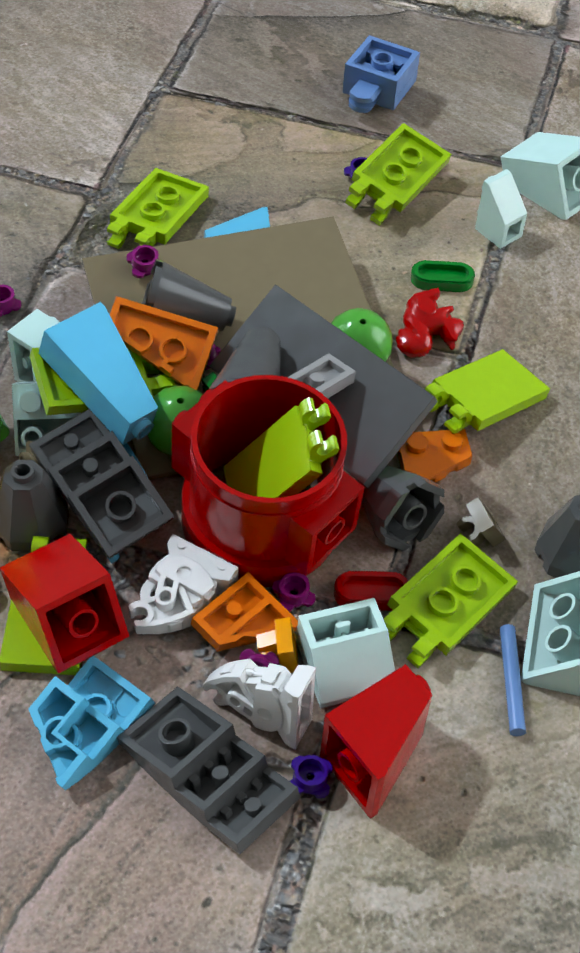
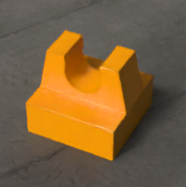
[256,617,299,673]

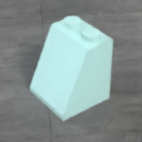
[501,132,580,220]

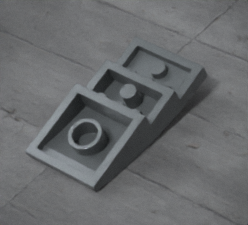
[29,409,174,559]
[117,686,300,855]

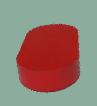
[334,571,408,611]

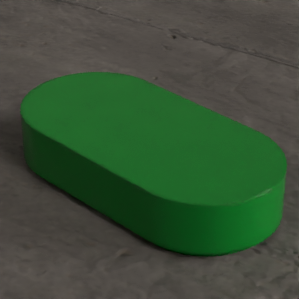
[411,260,475,292]

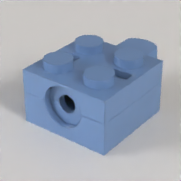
[343,35,420,113]

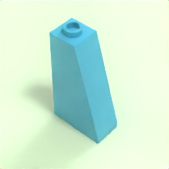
[39,302,158,445]

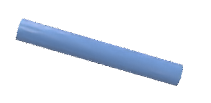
[500,624,526,736]

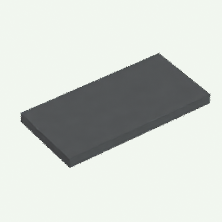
[209,284,438,488]

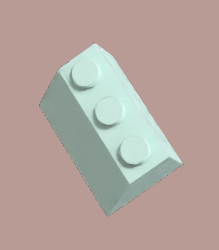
[521,571,580,696]

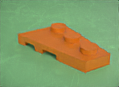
[110,296,218,390]

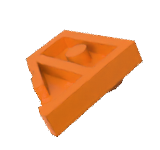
[397,429,472,483]
[191,572,298,652]

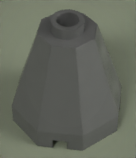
[0,460,69,551]
[358,465,444,551]
[534,495,580,578]

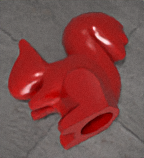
[396,288,464,358]

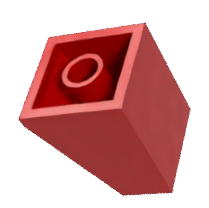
[0,534,130,674]
[320,664,433,819]

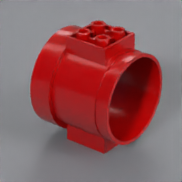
[172,375,365,587]

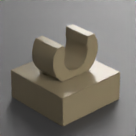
[457,497,506,547]

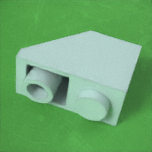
[475,169,527,249]

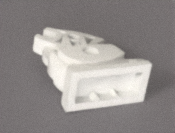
[128,534,239,634]
[202,659,316,750]

